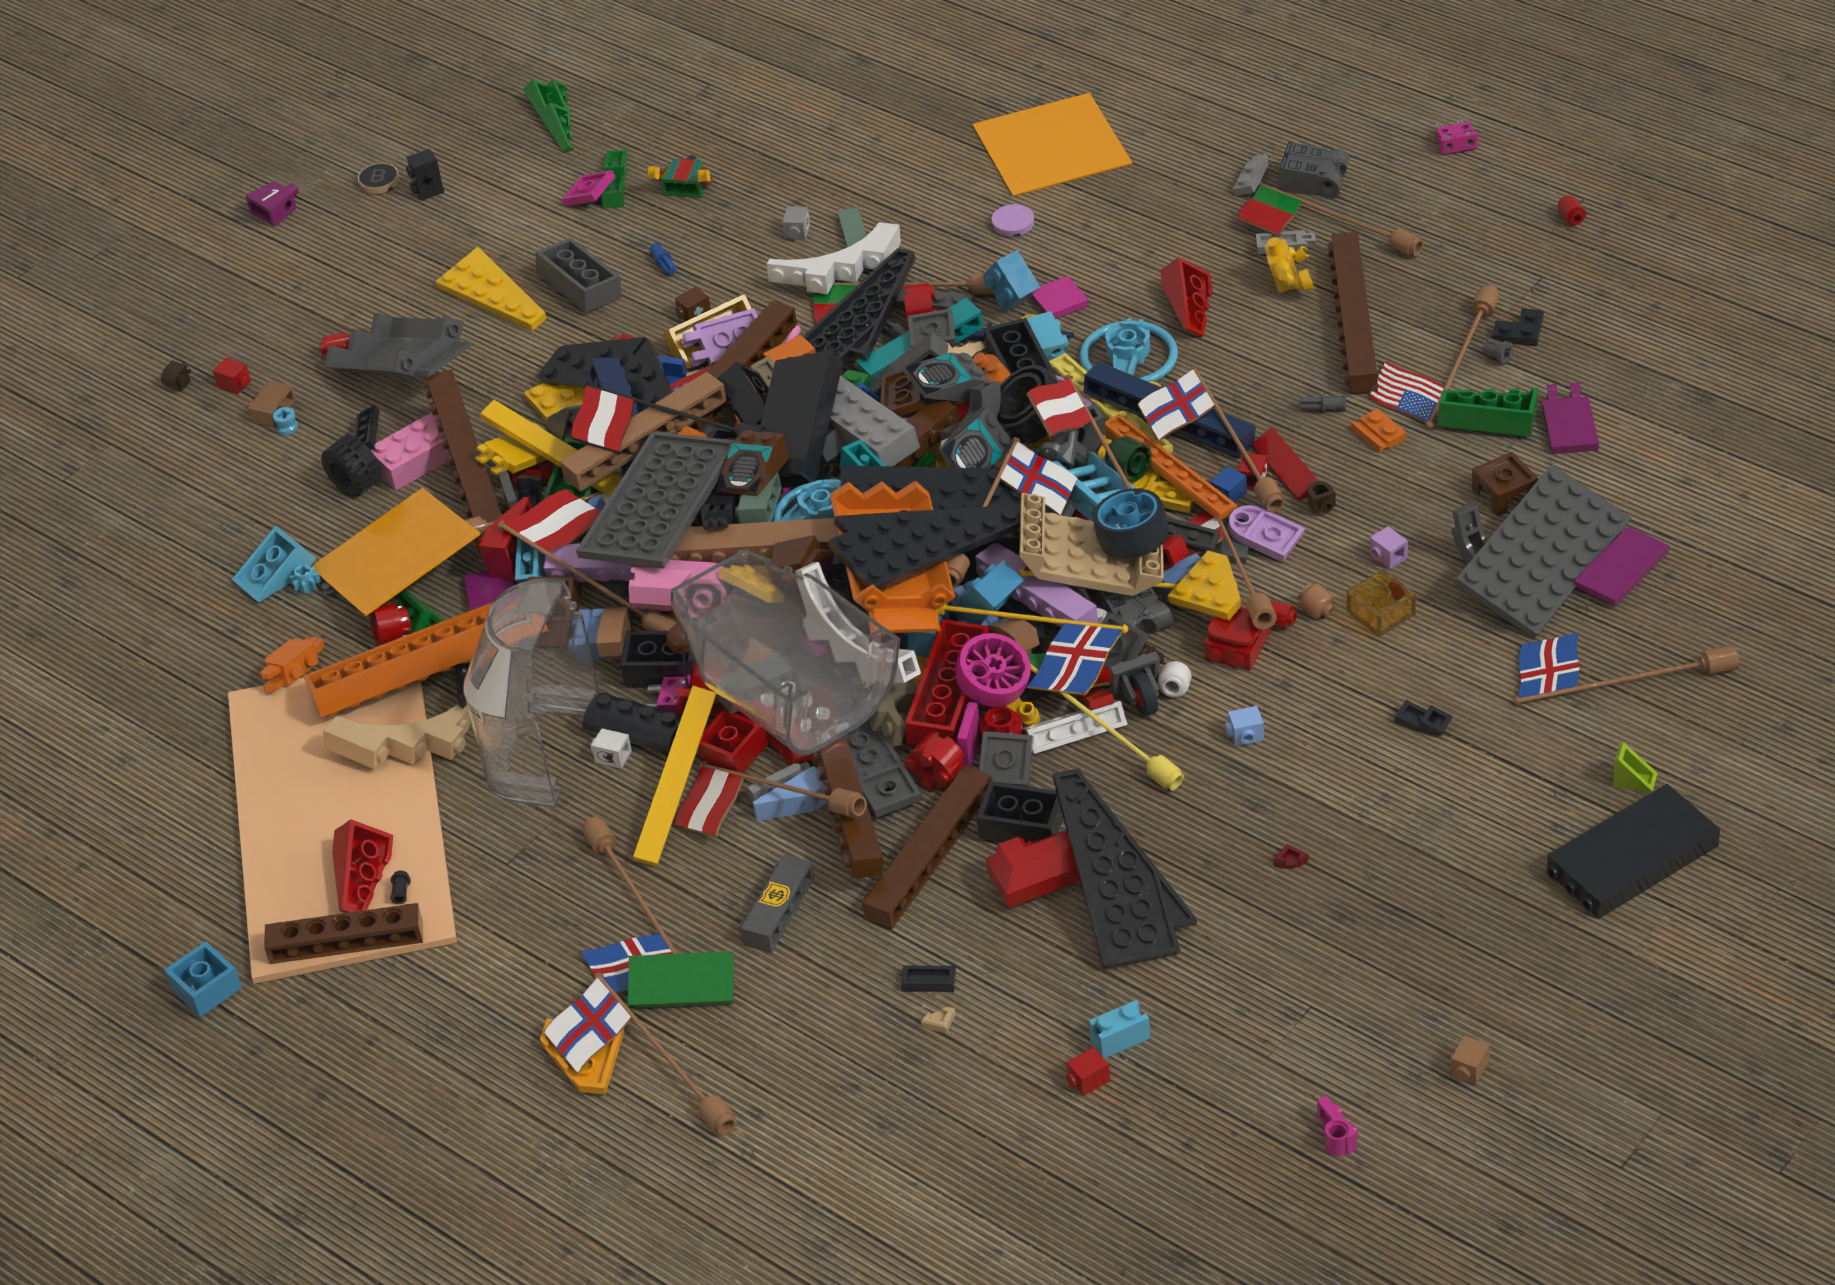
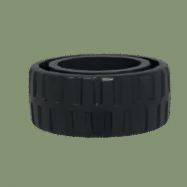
[997,365,1060,444]

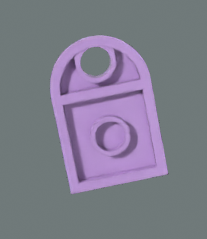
[1228,505,1305,562]

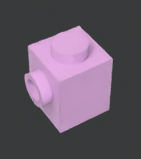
[1370,526,1408,569]

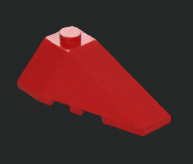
[1160,257,1212,338]
[332,819,393,913]

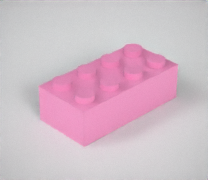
[371,413,450,490]

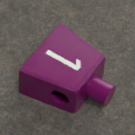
[245,182,299,227]

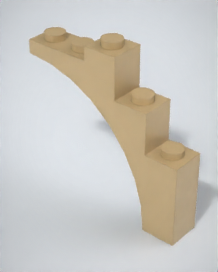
[323,703,479,769]

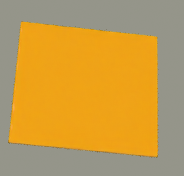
[972,93,1132,196]
[311,488,481,616]

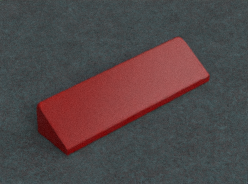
[1252,427,1318,501]

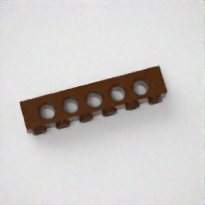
[264,903,423,964]

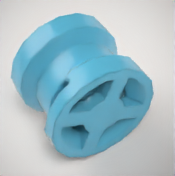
[273,407,298,435]

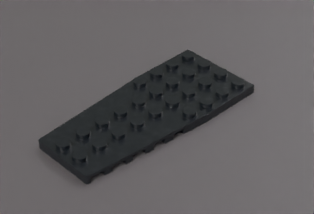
[840,465,1054,545]

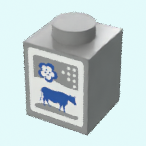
[782,206,810,240]

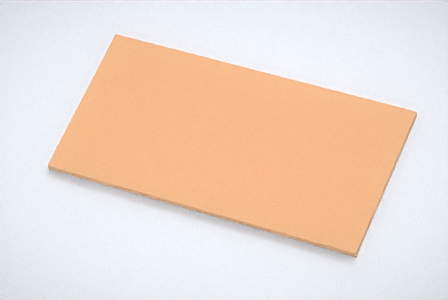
[228,677,457,984]

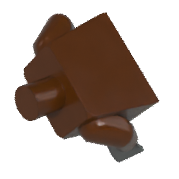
[766,535,842,590]

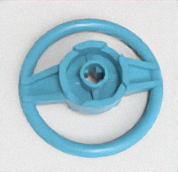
[1079,318,1178,382]
[772,479,840,522]

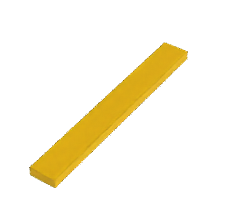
[480,400,623,497]
[633,686,716,867]

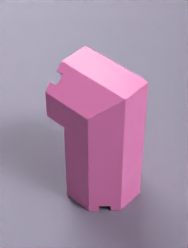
[629,560,733,620]

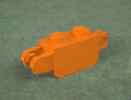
[260,637,325,692]

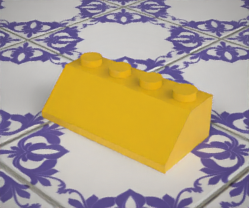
[662,294,751,370]

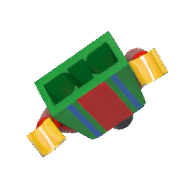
[647,155,713,198]

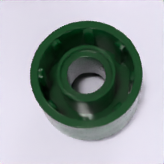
[1105,436,1152,482]

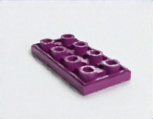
[1574,526,1669,606]

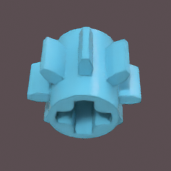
[290,565,321,593]

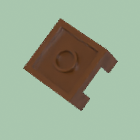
[1472,452,1539,516]

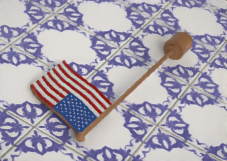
[1369,285,1499,429]

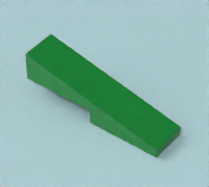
[601,150,628,209]

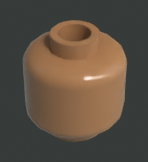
[1298,583,1335,619]

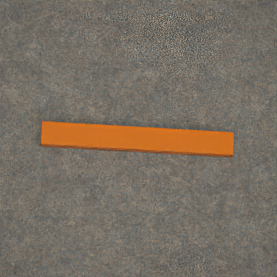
[1105,414,1237,521]

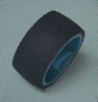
[1093,488,1168,559]

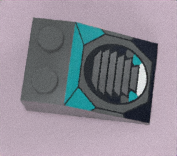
[903,352,989,403]
[939,406,1012,468]

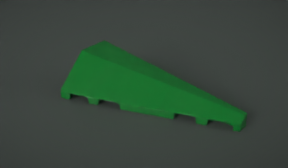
[523,79,574,153]
[396,589,447,634]

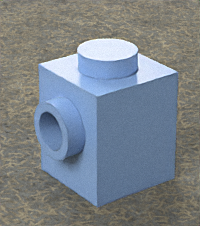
[1225,706,1264,746]

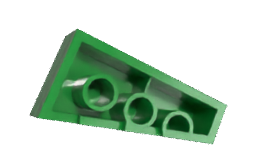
[1438,388,1539,437]

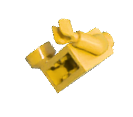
[1265,237,1314,293]

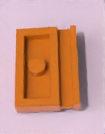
[1351,408,1407,453]

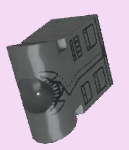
[1278,142,1350,199]
[1095,587,1174,634]

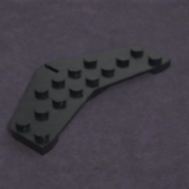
[536,337,673,414]

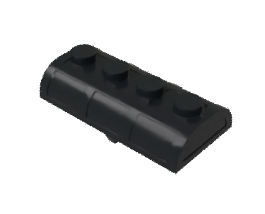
[582,692,682,753]

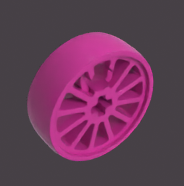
[955,633,1031,707]

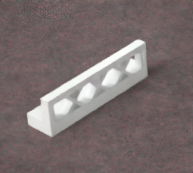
[1023,700,1127,754]

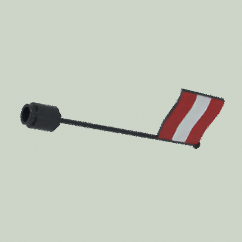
[572,381,771,454]

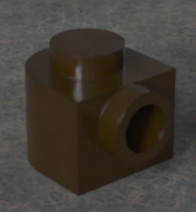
[161,360,191,391]
[1308,481,1336,514]

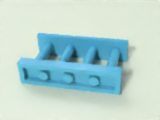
[1053,452,1137,521]

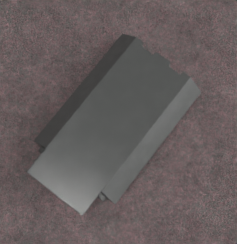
[324,313,474,378]

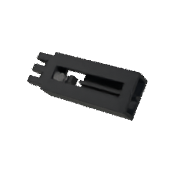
[701,489,740,530]

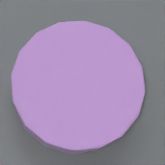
[992,204,1034,237]

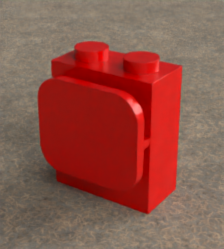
[1204,607,1271,671]

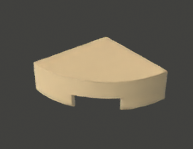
[921,1007,956,1034]

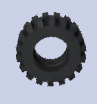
[321,435,381,497]

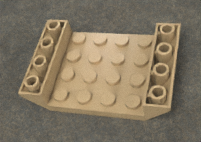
[1019,493,1164,596]

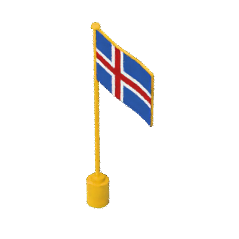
[936,604,1128,695]

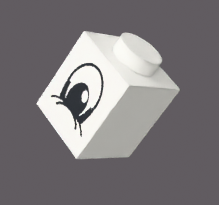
[591,729,632,769]

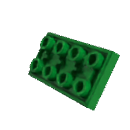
[628,951,734,1008]

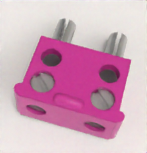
[1435,119,1478,154]
[644,675,692,715]

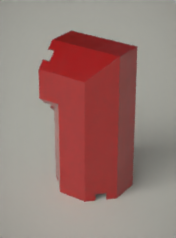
[986,830,1079,908]

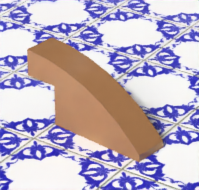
[596,605,634,660]
[986,617,1039,656]

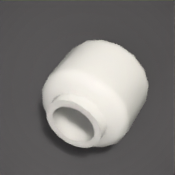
[1157,661,1192,698]

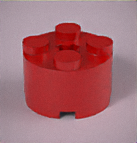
[902,282,937,328]
[904,732,965,791]

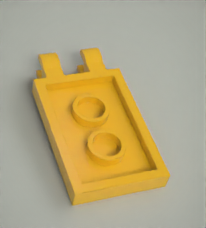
[475,423,548,475]

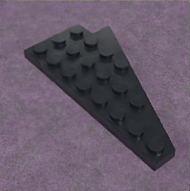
[803,248,916,367]
[828,505,1020,590]
[1052,769,1197,969]

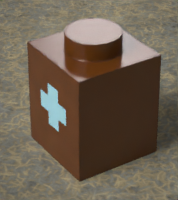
[675,287,711,321]

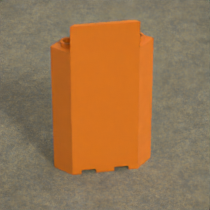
[830,481,955,633]

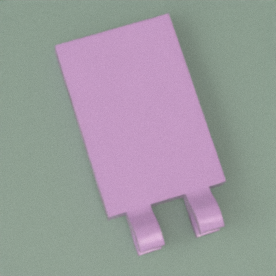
[680,308,758,367]

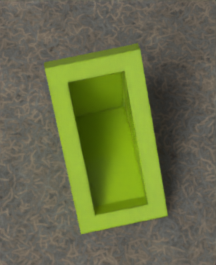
[1613,742,1658,793]

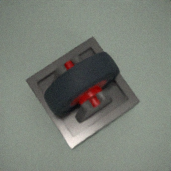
[1109,651,1160,716]

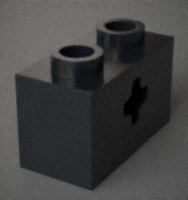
[406,149,444,201]

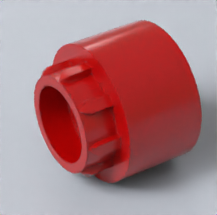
[370,603,411,647]
[979,706,1023,744]

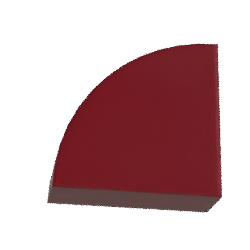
[1273,844,1309,869]

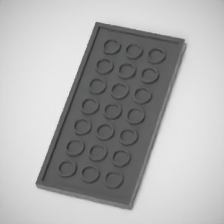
[576,431,735,569]
[1454,464,1631,639]

